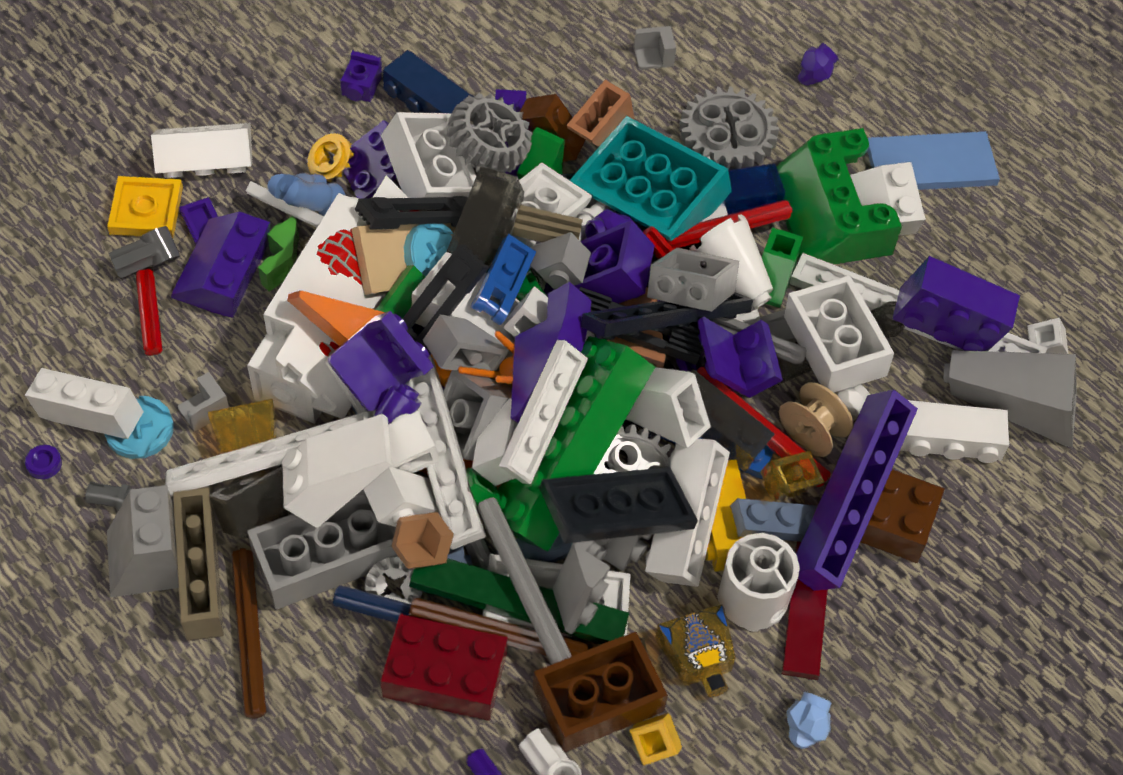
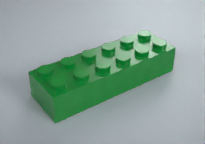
[498,336,655,552]

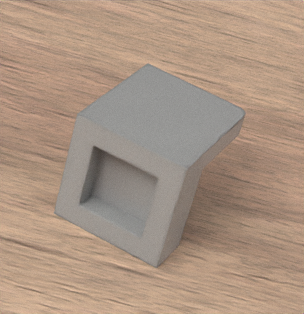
[634,26,676,70]
[178,372,230,432]

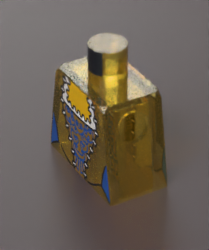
[655,604,735,698]

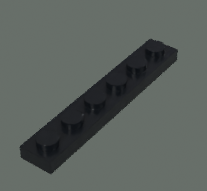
[581,292,753,340]

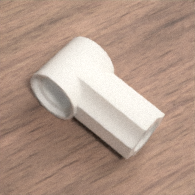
[519,728,582,775]

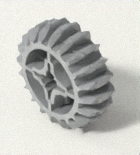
[446,93,533,176]

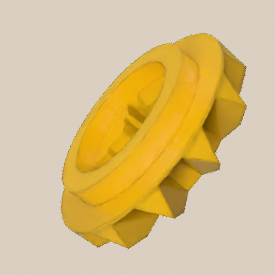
[307,133,354,182]

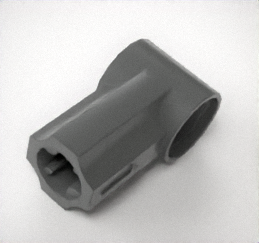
[108,226,180,279]

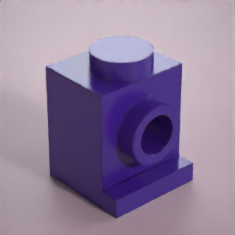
[341,50,382,102]

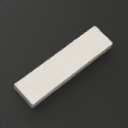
[499,340,588,484]

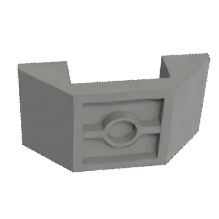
[553,534,652,635]

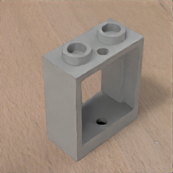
[647,248,739,312]

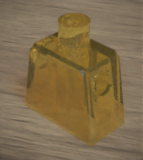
[207,399,277,484]

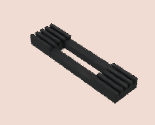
[355,196,481,230]
[403,244,489,348]
[579,287,703,365]

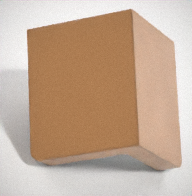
[391,512,454,569]

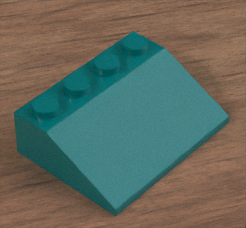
[569,116,732,241]

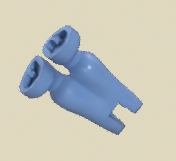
[267,173,346,216]

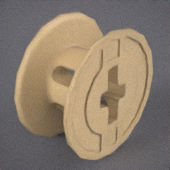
[779,382,854,457]

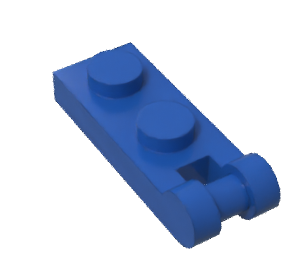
[471,234,536,325]

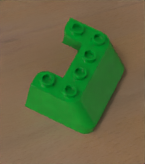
[771,128,902,265]

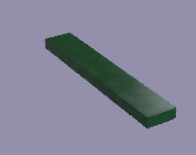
[409,558,629,645]

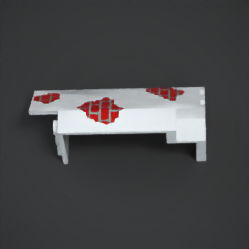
[247,175,421,424]

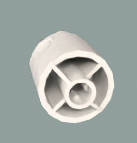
[717,533,799,632]

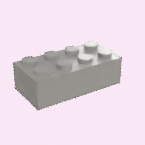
[247,489,398,610]

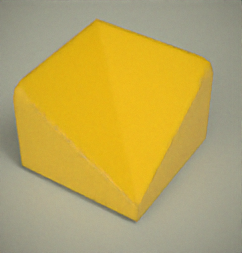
[629,712,682,766]

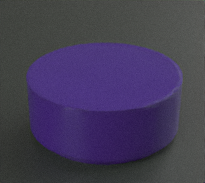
[25,445,62,479]

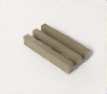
[512,204,583,242]

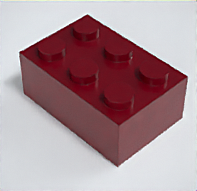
[380,614,508,721]

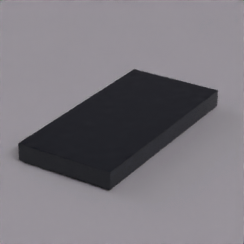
[539,467,698,544]

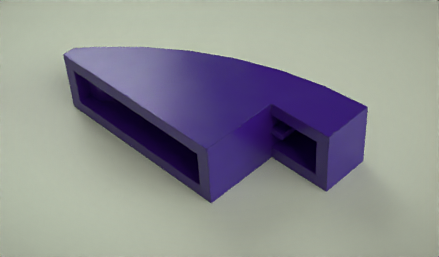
[511,282,591,423]

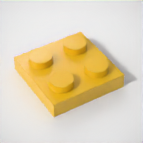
[107,176,183,238]

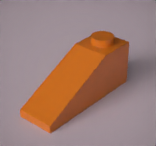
[287,290,386,346]

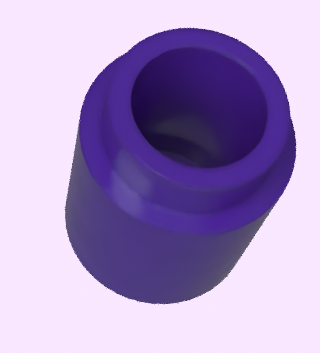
[374,383,422,424]

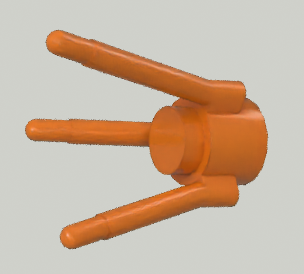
[458,331,514,384]

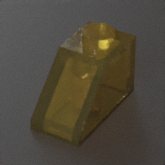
[760,451,824,502]

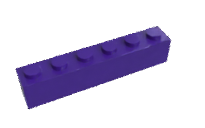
[796,389,918,591]

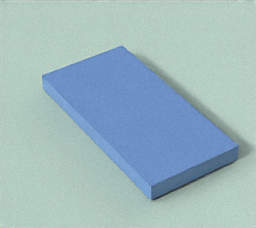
[867,131,1000,190]

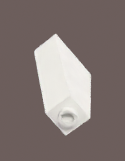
[626,367,711,448]

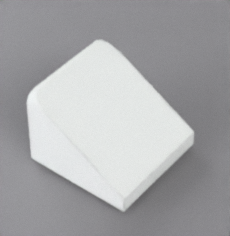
[1027,318,1069,354]

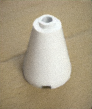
[690,214,773,309]

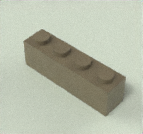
[173,488,224,641]

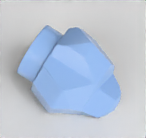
[786,692,832,749]

